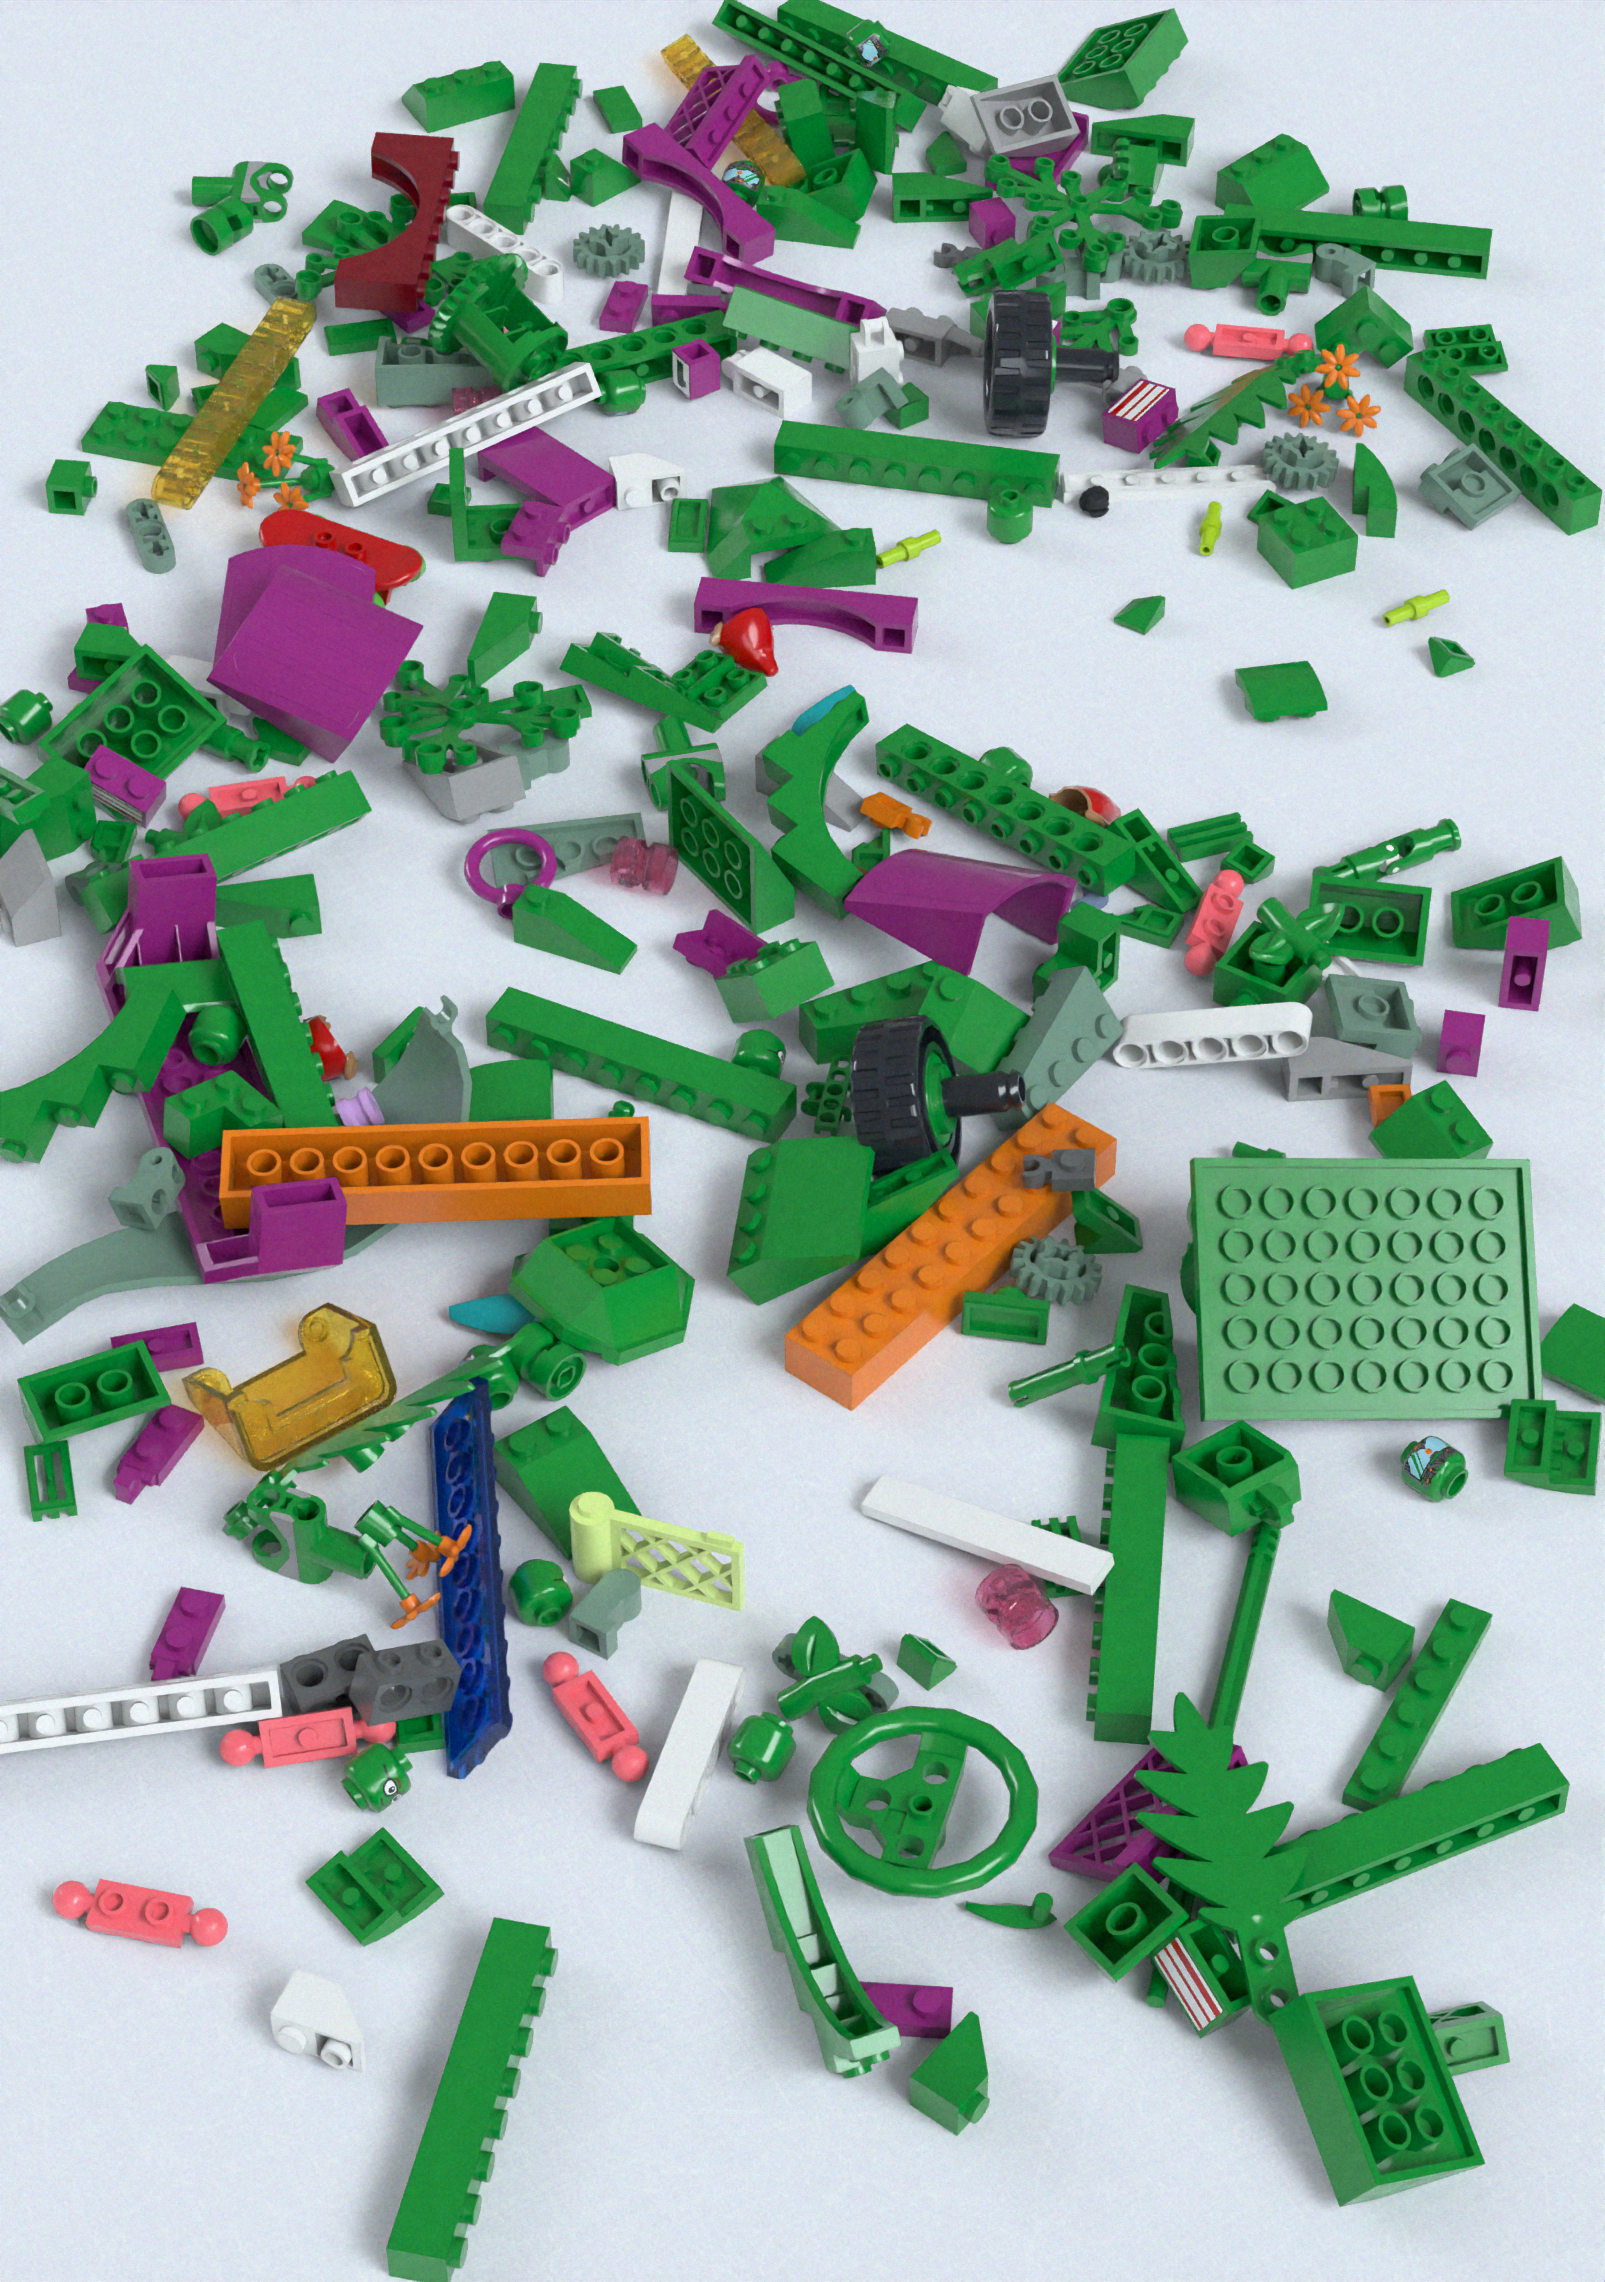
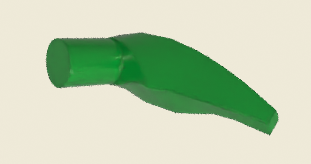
[965,1892,1057,1929]

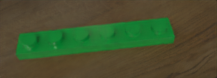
[1342,1598,1493,1812]

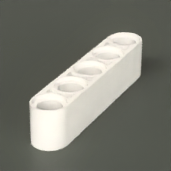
[446,204,565,305]
[1113,1002,1312,1069]
[634,1656,747,1851]

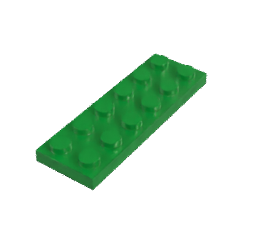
[81,401,303,489]

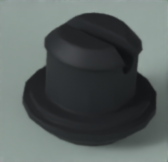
[1079,486,1109,518]

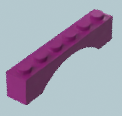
[622,122,776,265]
[684,246,887,327]
[694,577,918,654]

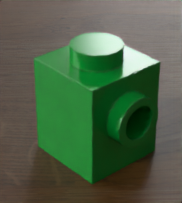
[45,459,98,516]

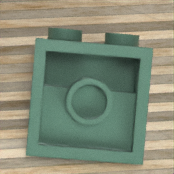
[1417,443,1522,531]
[1324,974,1422,1060]

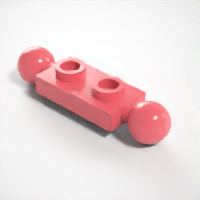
[1184,324,1314,361]
[178,776,316,821]
[1184,869,1244,977]
[542,1651,649,1782]
[219,1706,396,1768]
[52,1879,228,1948]

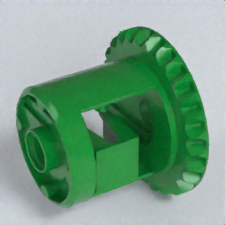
[428,253,568,394]

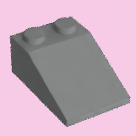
[970,74,1080,157]
[402,739,526,823]

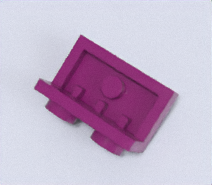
[501,500,571,577]
[672,909,769,980]

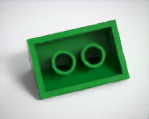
[401,60,515,133]
[1215,133,1330,210]
[1309,874,1432,967]
[17,1340,171,1445]

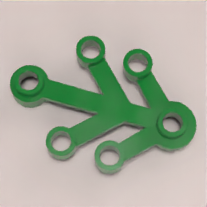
[1056,298,1139,356]

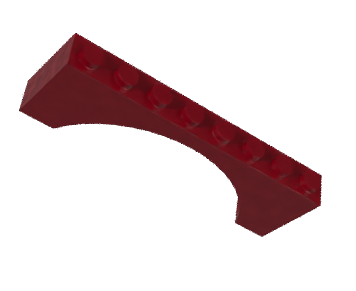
[334,132,460,314]

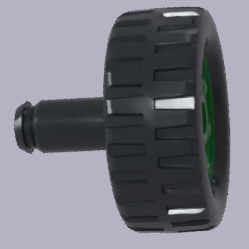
[983,290,1119,437]
[850,1015,1026,1180]

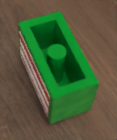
[1149,1918,1252,2039]

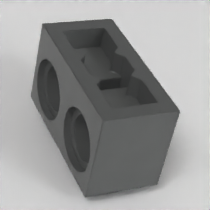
[280,1633,375,1715]
[349,1639,462,1727]

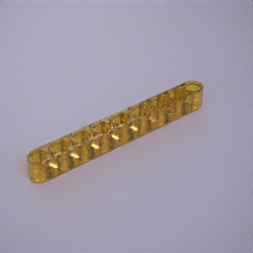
[660,33,807,188]
[151,296,316,510]

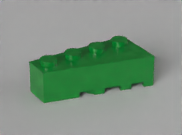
[799,960,941,1065]
[1090,1284,1186,1464]

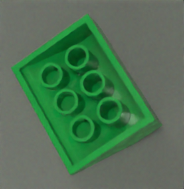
[1057,8,1189,110]
[37,643,227,822]
[666,759,796,935]
[727,1135,875,1306]
[1268,1975,1485,2207]

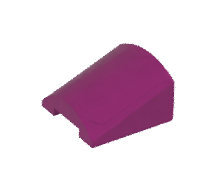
[212,545,376,670]
[206,563,424,763]
[843,849,1077,976]

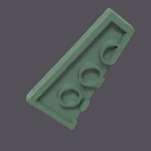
[487,812,646,889]

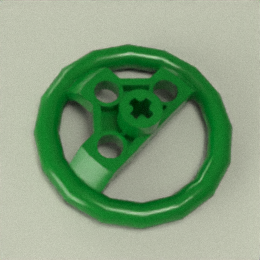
[806,1706,1039,1899]

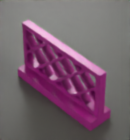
[664,54,771,170]
[1048,1744,1249,1884]

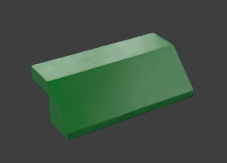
[115,955,293,1013]

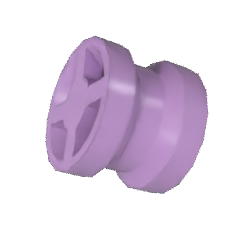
[336,1087,385,1126]

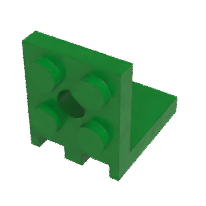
[449,448,527,562]

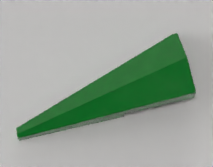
[559,632,724,733]

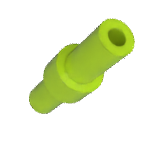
[1199,501,1222,556]
[876,529,941,569]
[1382,589,1450,627]

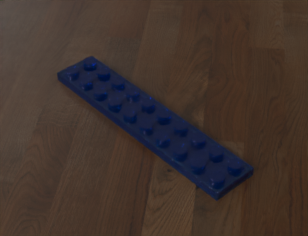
[429,1376,513,1780]

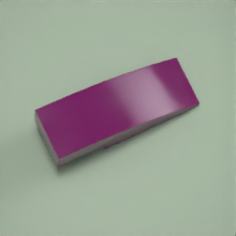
[316,388,389,462]

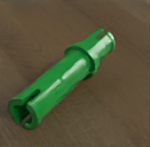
[1008,1340,1131,1408]

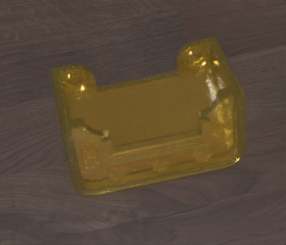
[181,1302,397,1472]

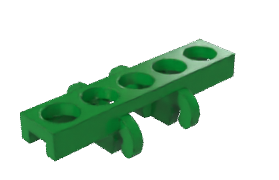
[800,1052,853,1137]

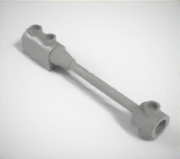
[885,307,1148,408]

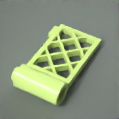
[569,1491,745,1612]

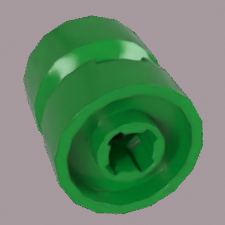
[1352,185,1408,221]
[190,196,254,256]
[507,1322,587,1401]

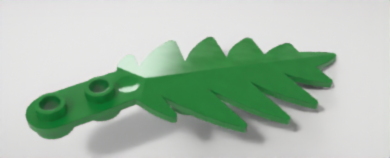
[1149,349,1323,469]
[222,1333,526,1541]
[1134,1692,1309,2027]

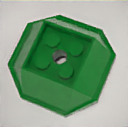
[508,1216,695,1366]

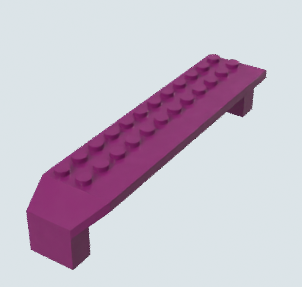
[95,853,347,1285]

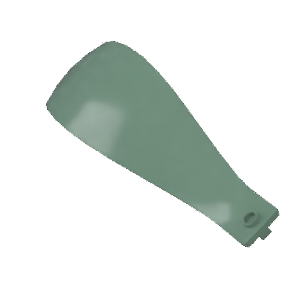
[0,995,472,1345]

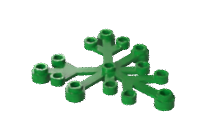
[983,154,1183,273]
[295,194,484,307]
[379,660,581,775]

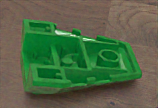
[707,476,842,580]

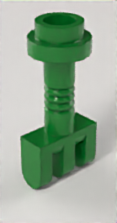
[1097,138,1129,187]

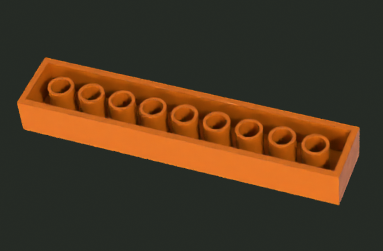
[785,1102,1117,1411]
[219,1116,652,1229]

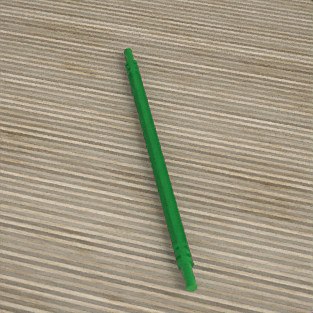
[1146,1521,1281,2008]

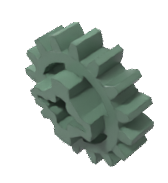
[573,224,645,278]
[1122,230,1190,284]
[1261,432,1339,491]
[1009,1235,1103,1307]

